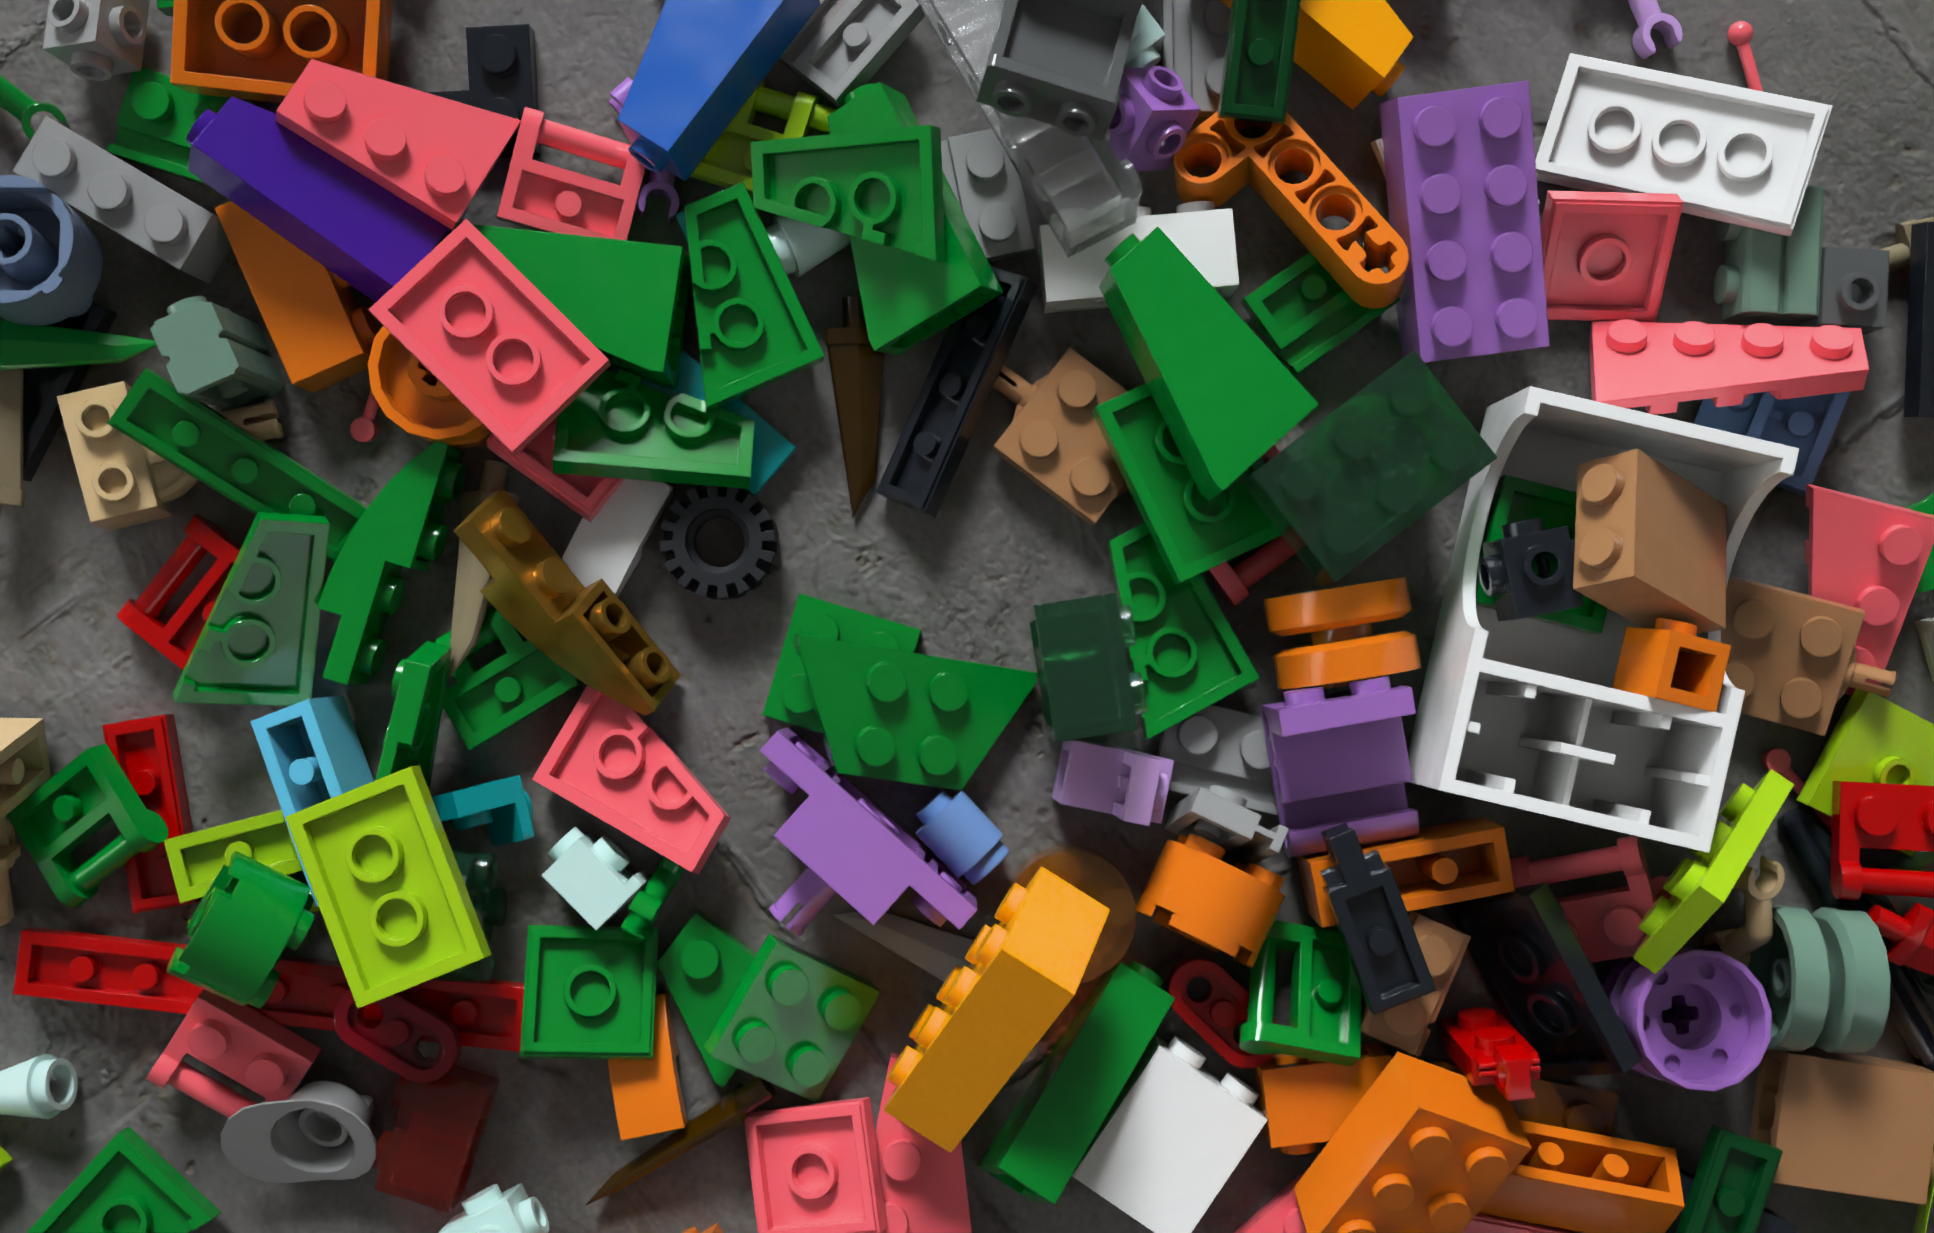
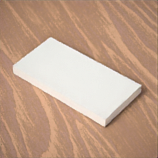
[1535,53,1832,237]

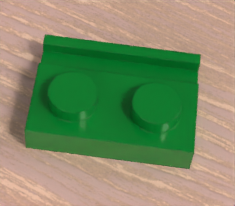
[107,67,261,188]
[1241,225,1401,376]

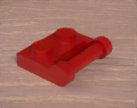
[116,514,241,670]
[1830,781,1934,900]

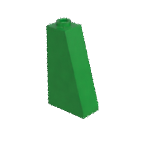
[827,82,1004,356]
[455,223,692,389]
[1099,226,1319,502]
[977,961,1175,1205]

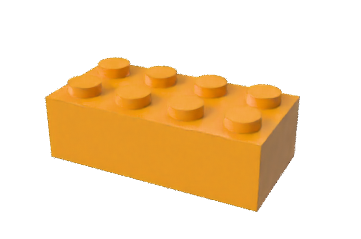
[883,866,1110,1153]

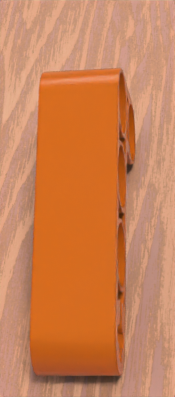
[1173,111,1409,309]

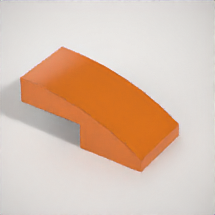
[608,992,688,1141]

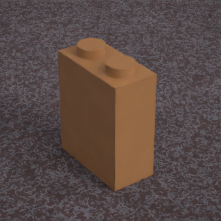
[1573,448,1727,634]
[1749,1048,1934,1205]

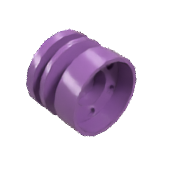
[1599,947,1772,1091]

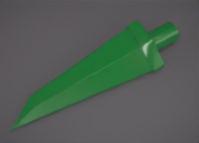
[0,319,157,371]

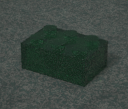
[1241,350,1497,585]
[1027,592,1147,742]

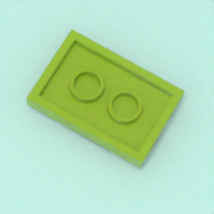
[285,765,492,1009]
[1633,769,1794,974]

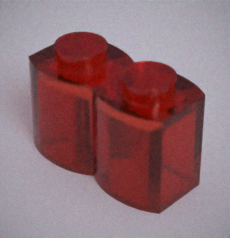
[371,1056,500,1213]

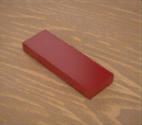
[102,714,203,913]

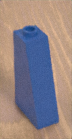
[617,0,821,181]

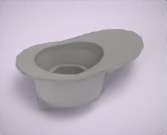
[220,1080,377,1183]

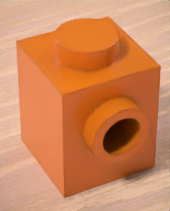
[1612,618,1731,712]

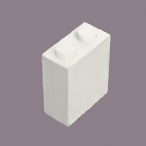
[1072,1035,1267,1233]

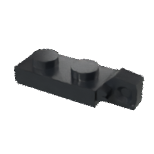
[1320,822,1436,1015]

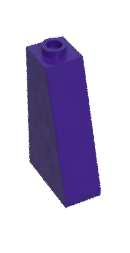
[186,96,471,302]

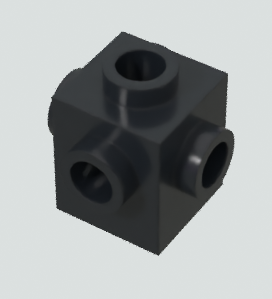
[1478,517,1584,621]

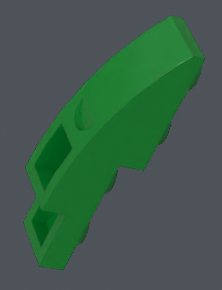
[317,441,467,685]

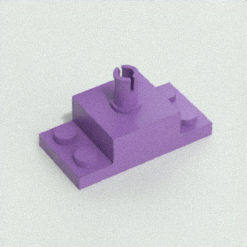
[760,726,977,936]

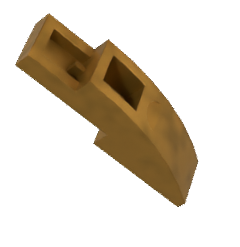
[453,488,681,716]

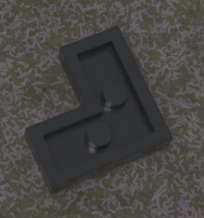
[426,24,541,158]

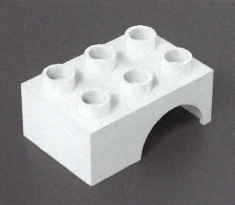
[1408,386,1799,853]

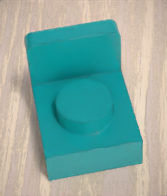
[432,775,534,846]

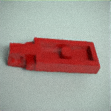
[1438,1007,1541,1101]

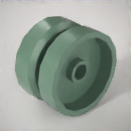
[1747,905,1891,1054]

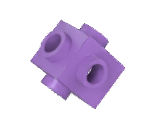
[1093,66,1201,172]

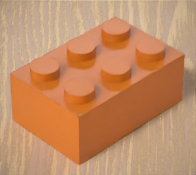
[170,0,393,103]
[1293,1051,1531,1233]

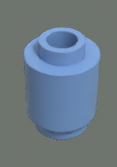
[915,789,1010,885]

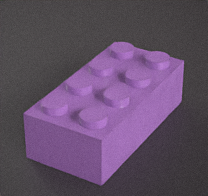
[1379,80,1550,363]

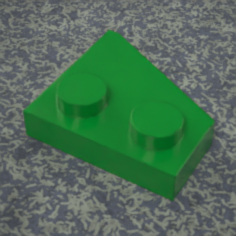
[657,910,757,1088]

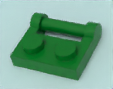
[7,744,168,908]
[1239,920,1362,1067]

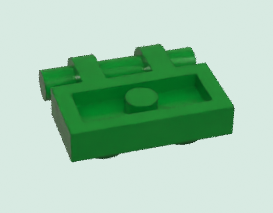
[435,605,584,750]

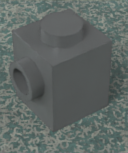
[1795,247,1890,335]

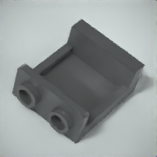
[976,0,1144,141]

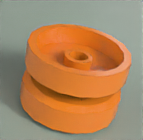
[367,326,492,449]
[1263,577,1421,689]

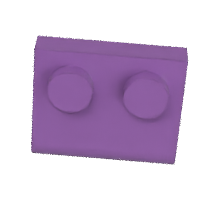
[1261,675,1419,858]

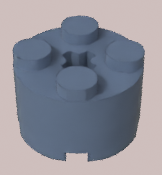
[0,175,103,326]

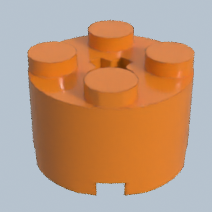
[1134,833,1285,968]

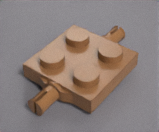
[992,347,1129,526]
[1721,575,1896,736]

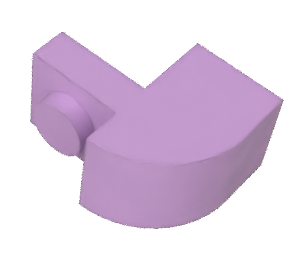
[1052,736,1174,826]

